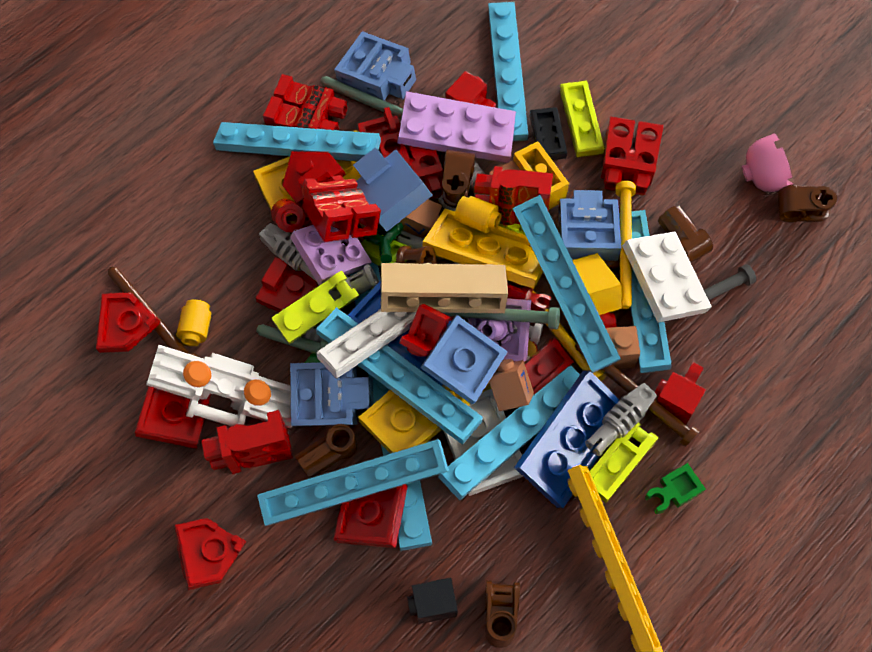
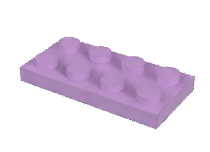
[398,91,516,163]

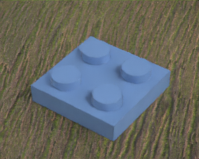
[420,315,507,404]

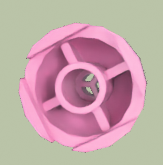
[742,133,793,192]

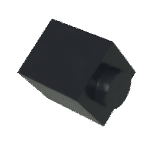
[407,578,458,625]

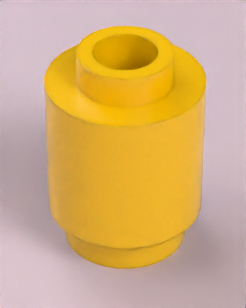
[455,196,501,234]
[176,299,212,346]

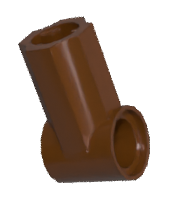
[658,206,713,263]
[295,424,357,479]

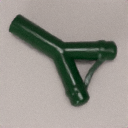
[363,222,403,263]

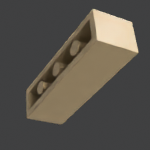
[381,263,508,313]

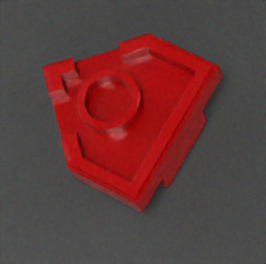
[282,151,346,207]
[255,257,318,312]
[96,293,161,353]
[174,518,246,590]

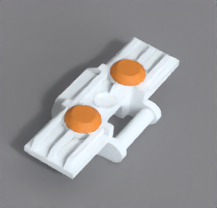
[146,345,292,429]

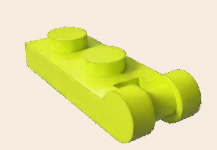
[272,271,360,344]
[590,422,659,503]

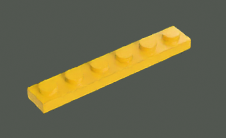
[568,465,663,652]

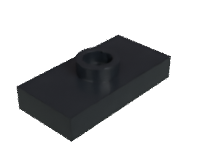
[529,107,567,160]

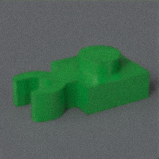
[645,463,706,514]

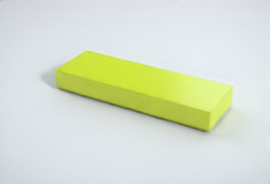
[560,81,605,157]

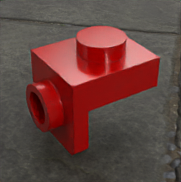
[358,107,400,147]
[399,304,451,357]

